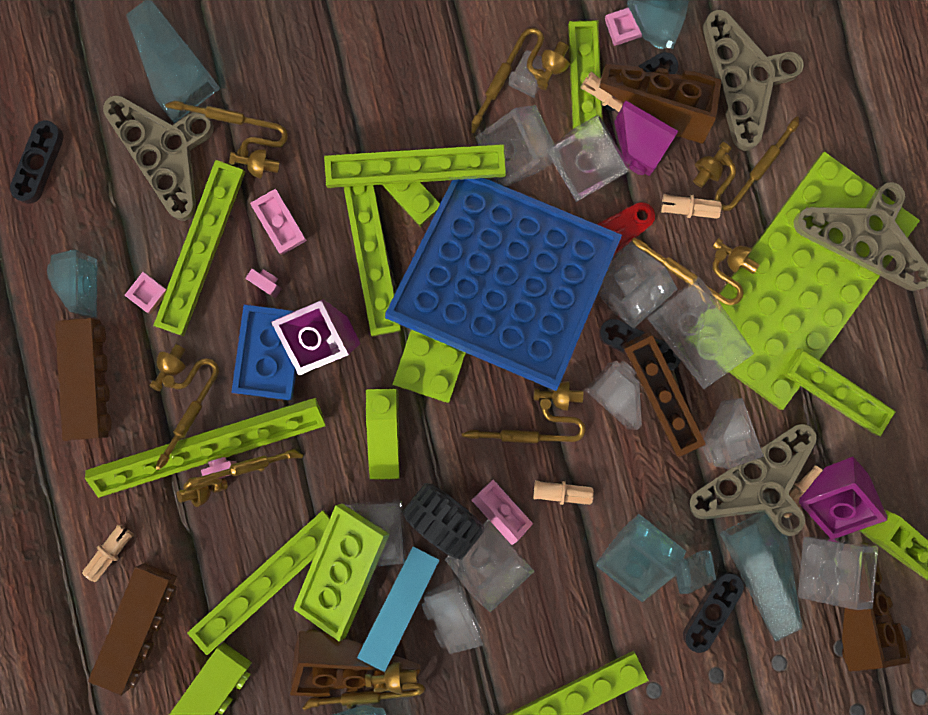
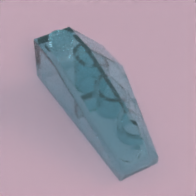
[126,0,220,124]
[720,512,802,641]

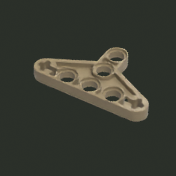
[703,10,804,151]
[103,96,214,221]
[794,182,928,291]
[690,424,817,536]

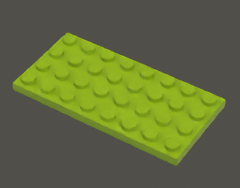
[685,152,920,410]

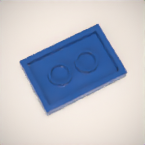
[231,305,296,401]

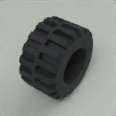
[402,483,485,560]

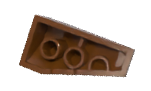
[599,64,722,144]
[842,543,910,672]
[290,630,420,697]

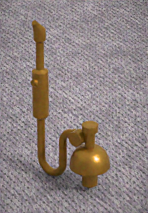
[472,28,570,133]
[165,100,288,179]
[693,116,799,211]
[632,238,760,305]
[150,344,219,470]
[462,381,586,443]
[177,449,303,507]
[302,662,425,711]

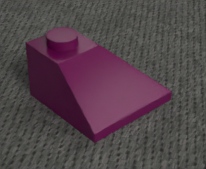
[614,100,678,176]
[271,299,361,375]
[799,457,887,540]

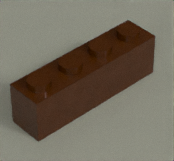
[55,318,112,441]
[622,332,706,457]
[88,563,177,696]

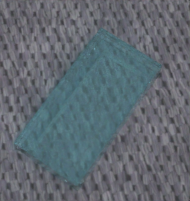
[674,550,716,594]

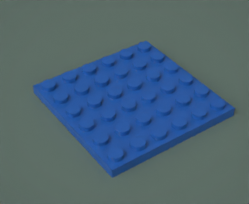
[385,178,622,391]

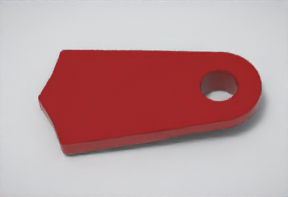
[597,202,655,255]

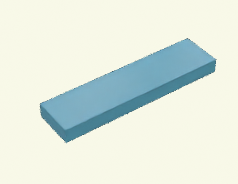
[357,547,439,672]

